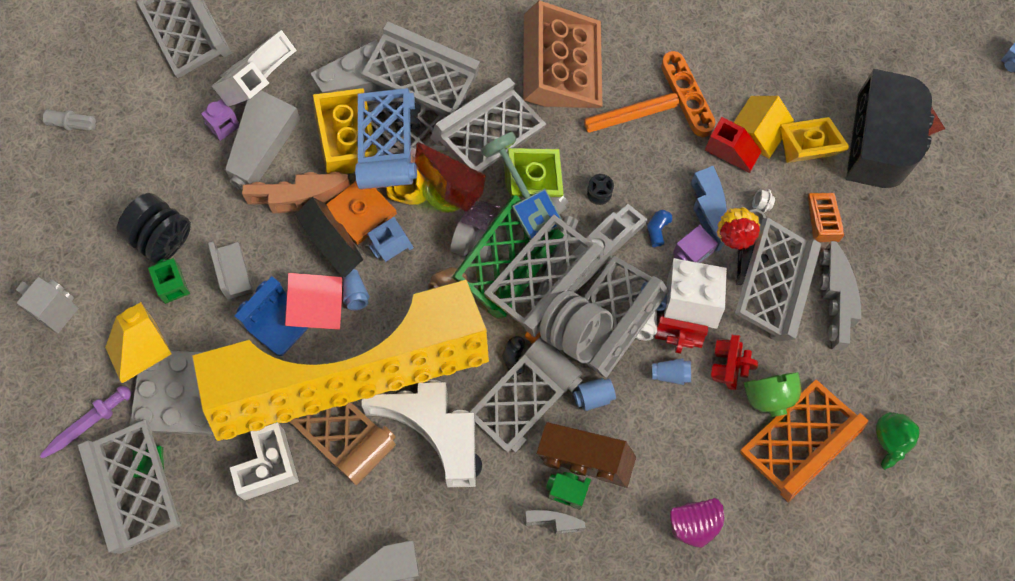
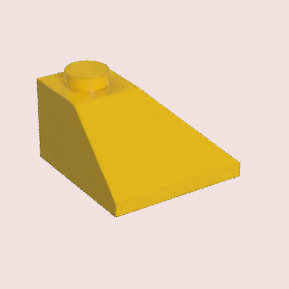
[105,302,172,383]

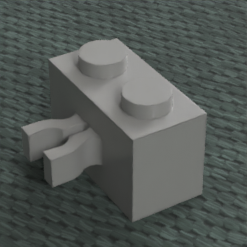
[16,277,79,333]

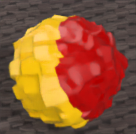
[717,207,760,250]

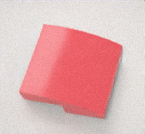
[285,273,342,330]

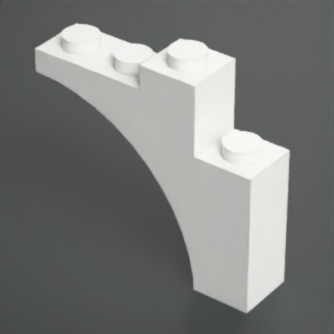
[212,30,297,107]
[362,380,476,487]

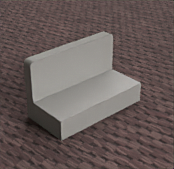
[208,241,253,300]

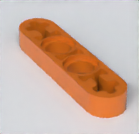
[661,51,716,137]

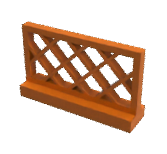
[740,380,869,503]

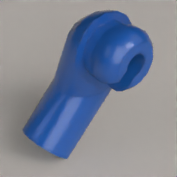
[647,210,672,247]

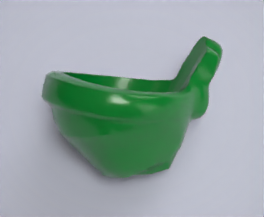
[876,412,920,470]

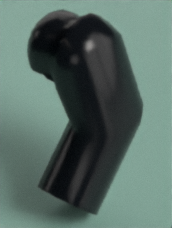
[502,336,525,378]

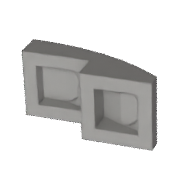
[525,510,586,534]

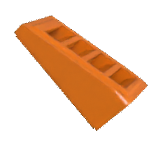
[808,193,844,242]

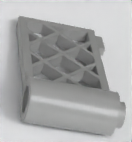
[469,337,583,453]

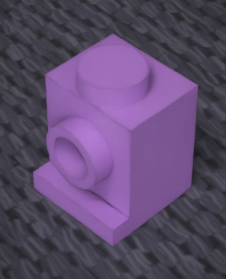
[201,99,240,141]

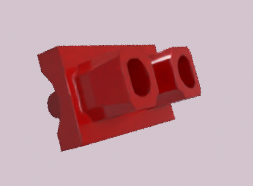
[655,314,708,354]
[711,334,758,390]

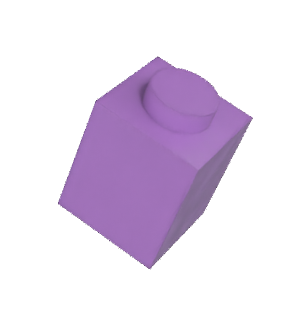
[673,225,718,263]

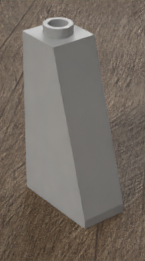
[225,90,300,190]

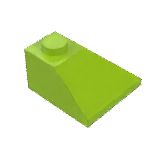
[504,148,564,197]

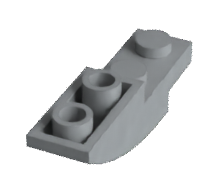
[557,204,647,290]
[819,241,861,351]

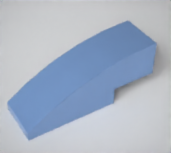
[691,166,727,252]

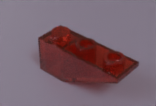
[415,142,486,212]

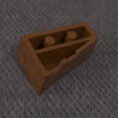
[536,422,636,488]

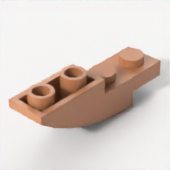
[242,172,351,213]

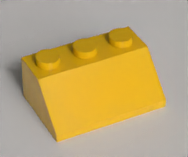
[313,88,378,174]

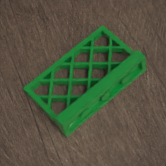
[452,195,564,318]

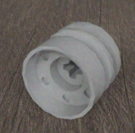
[540,291,613,363]

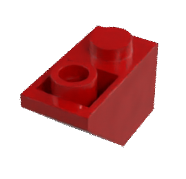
[705,117,762,173]

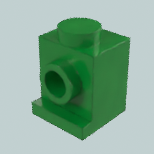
[148,258,190,304]
[546,472,591,510]

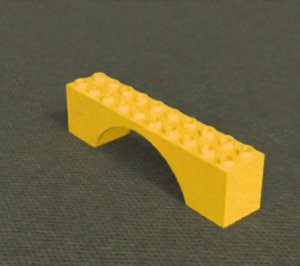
[192,280,489,441]

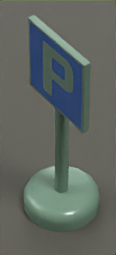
[481,132,563,241]

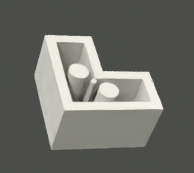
[230,422,299,500]

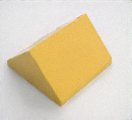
[734,96,794,159]
[781,117,849,163]

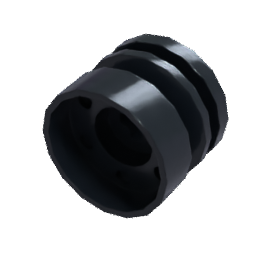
[116,193,191,263]

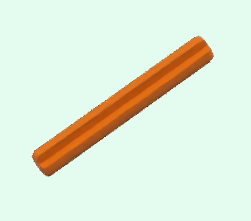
[584,93,679,132]

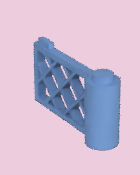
[355,88,417,189]

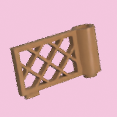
[290,402,396,486]

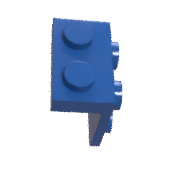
[235,276,308,356]

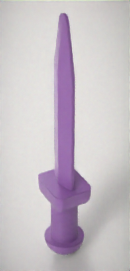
[40,386,131,458]

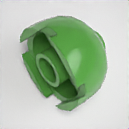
[743,372,802,417]

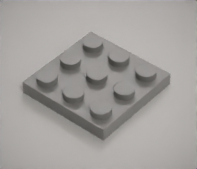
[130,351,214,435]

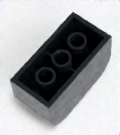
[846,69,934,188]

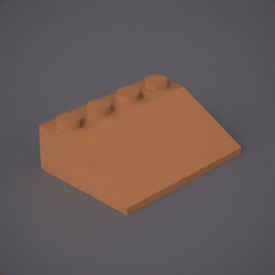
[523,0,602,108]

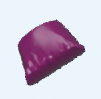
[670,498,725,548]

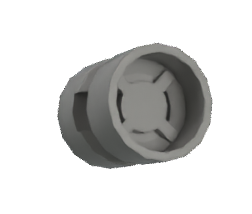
[450,220,496,263]

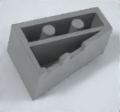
[310,40,402,94]

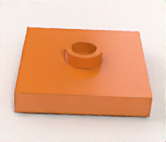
[326,181,397,245]

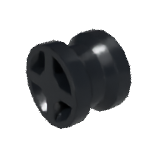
[395,102,421,129]
[587,174,614,205]

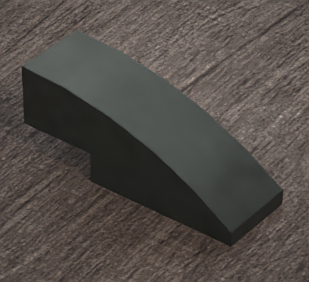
[295,197,364,277]

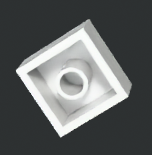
[664,258,727,329]

